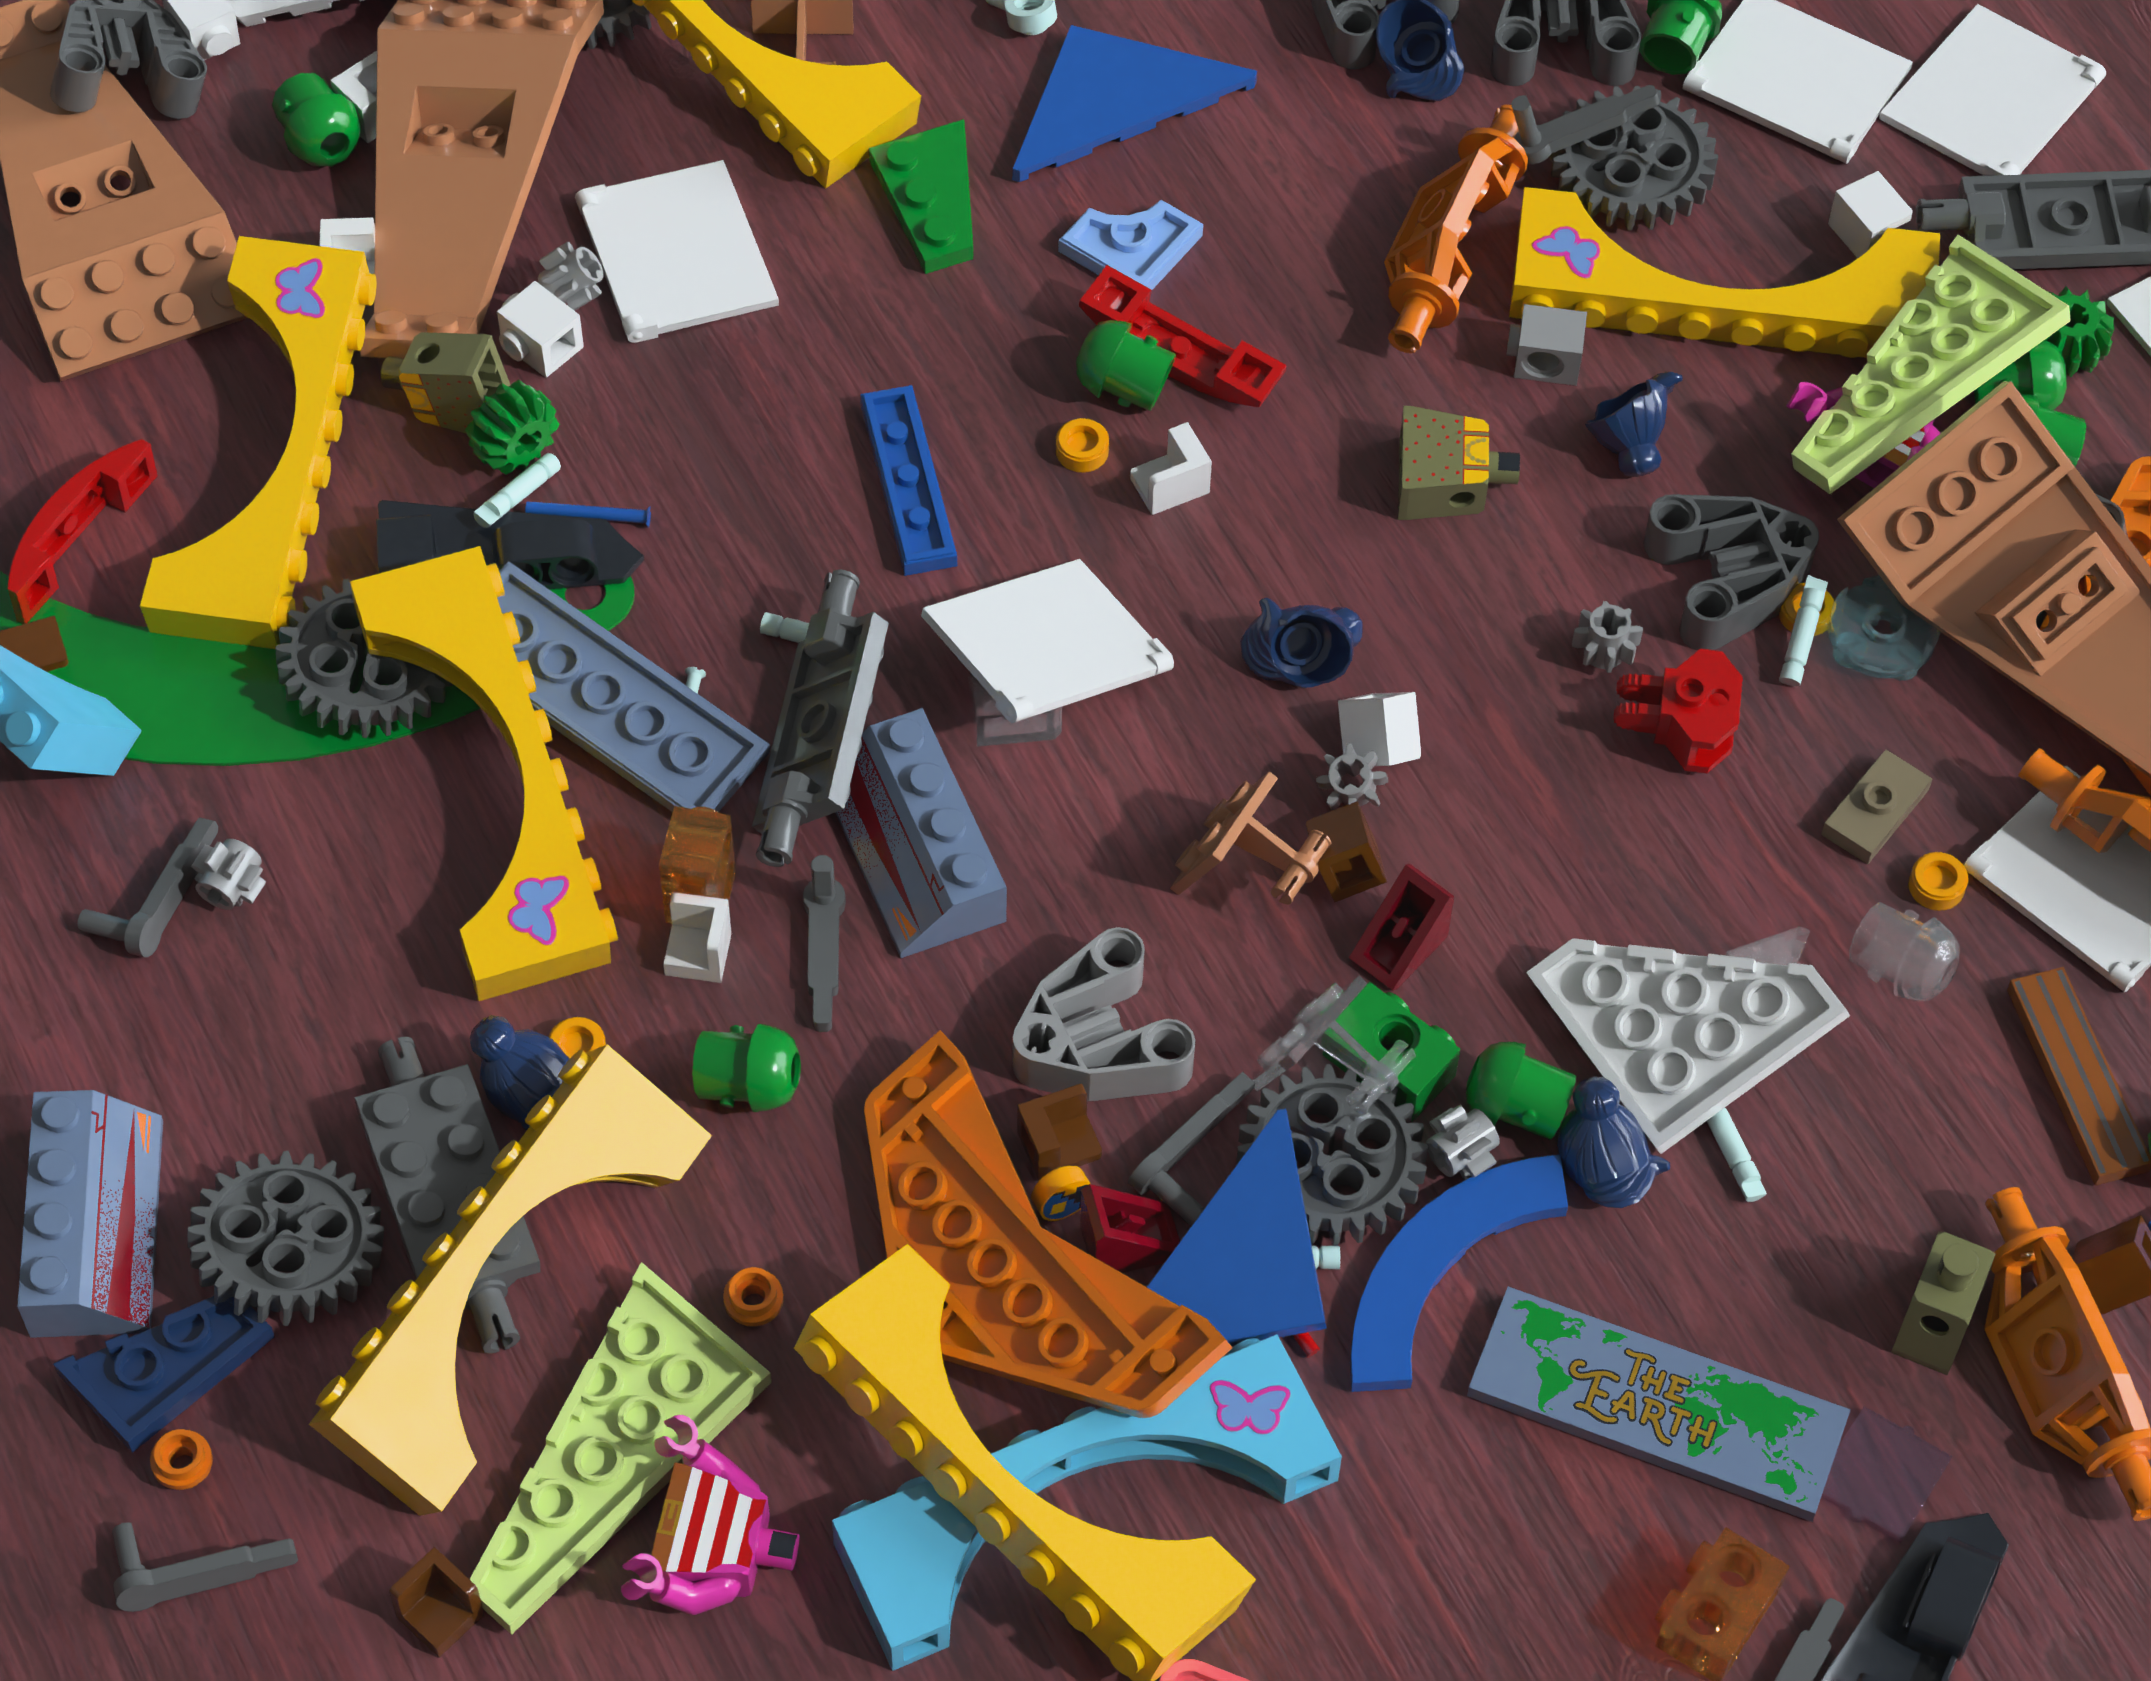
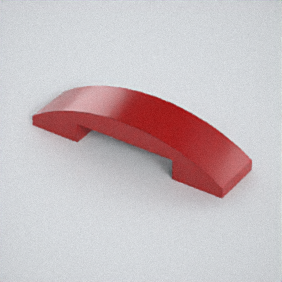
[1079,265,1287,408]
[8,439,158,624]

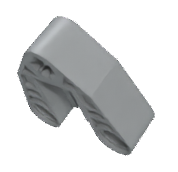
[1012,927,1195,1101]

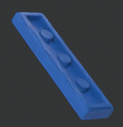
[860,385,958,576]

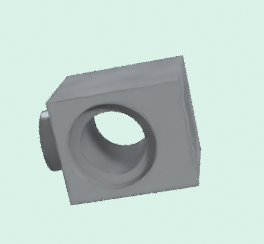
[1506,304,1587,386]

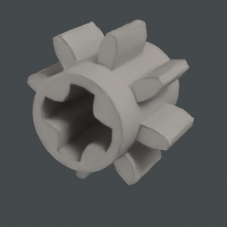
[538,242,603,311]
[1572,601,1643,673]
[1316,743,1389,810]
[191,839,266,910]
[1426,1105,1500,1180]

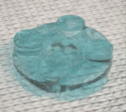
[1828,576,1940,681]

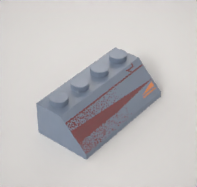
[835,708,1007,958]
[17,1090,163,1338]

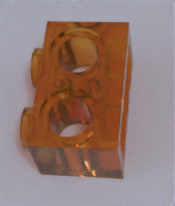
[659,806,736,924]
[1654,1527,1790,1681]

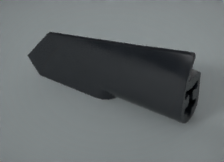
[376,500,644,589]
[1821,1513,2009,1681]

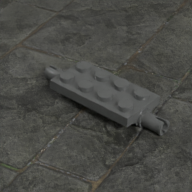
[1916,170,2151,269]
[752,569,889,867]
[355,1037,541,1353]

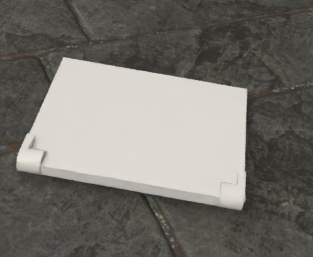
[1683,0,1913,164]
[1879,4,2106,176]
[575,160,779,343]
[921,559,1174,723]
[1964,766,2151,992]

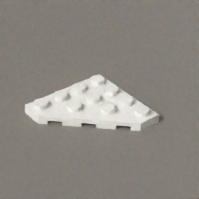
[1526,938,1850,1154]

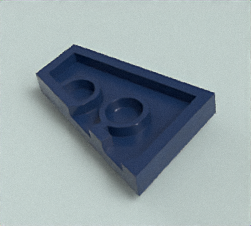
[53,1296,275,1453]

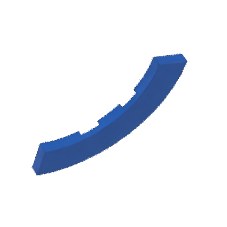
[1350,1154,1568,1392]

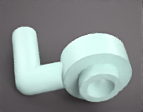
[986,0,1057,35]

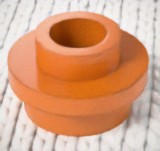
[723,1267,783,1326]
[150,1429,213,1490]

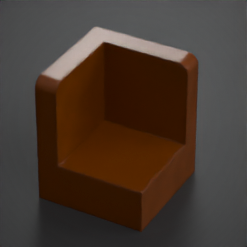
[0,615,69,672]
[1306,801,1387,902]
[1017,1084,1102,1181]
[2073,1215,2151,1314]
[389,1547,484,1658]

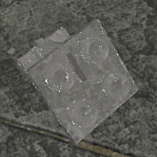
[1253,976,1416,1114]

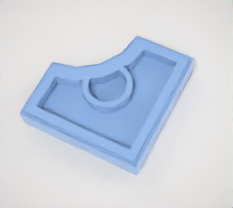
[1058,200,1203,290]

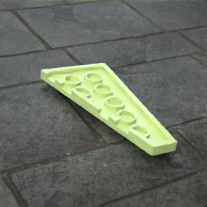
[1791,235,2070,494]
[470,1262,771,1635]

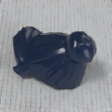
[1376,0,1464,101]
[1585,372,1683,477]
[1240,598,1363,688]
[470,1015,569,1131]
[1557,1077,1670,1208]

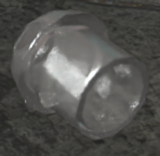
[1849,902,1960,1002]

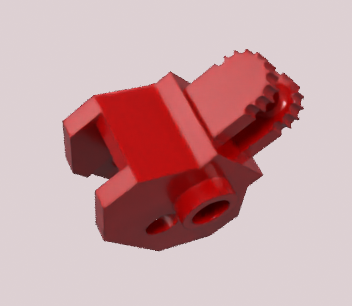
[1613,648,1743,774]

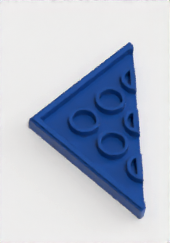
[1012,25,1257,182]
[1147,1108,1327,1346]

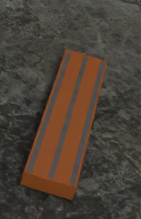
[2007,967,2151,1186]

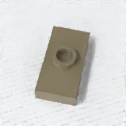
[1821,750,1932,864]

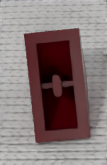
[1349,864,1454,991]
[1080,1184,1180,1273]

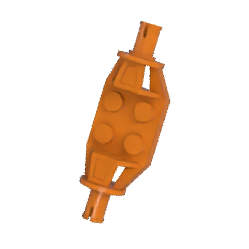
[1384,105,1528,353]
[2018,748,2151,853]
[1984,1187,2151,1521]

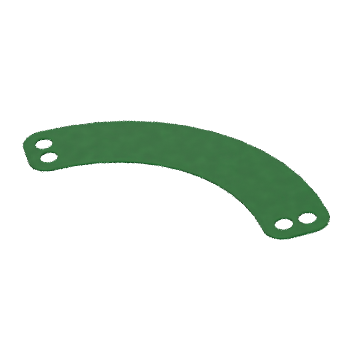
[0,571,635,766]

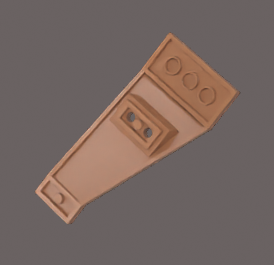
[0,0,248,382]
[360,0,604,359]
[1837,381,2151,778]

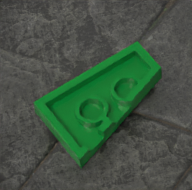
[869,119,973,274]

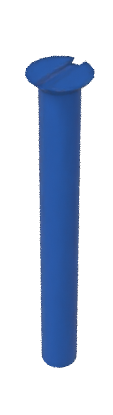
[525,501,651,528]

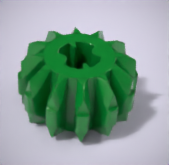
[2045,286,2114,378]
[464,380,560,475]

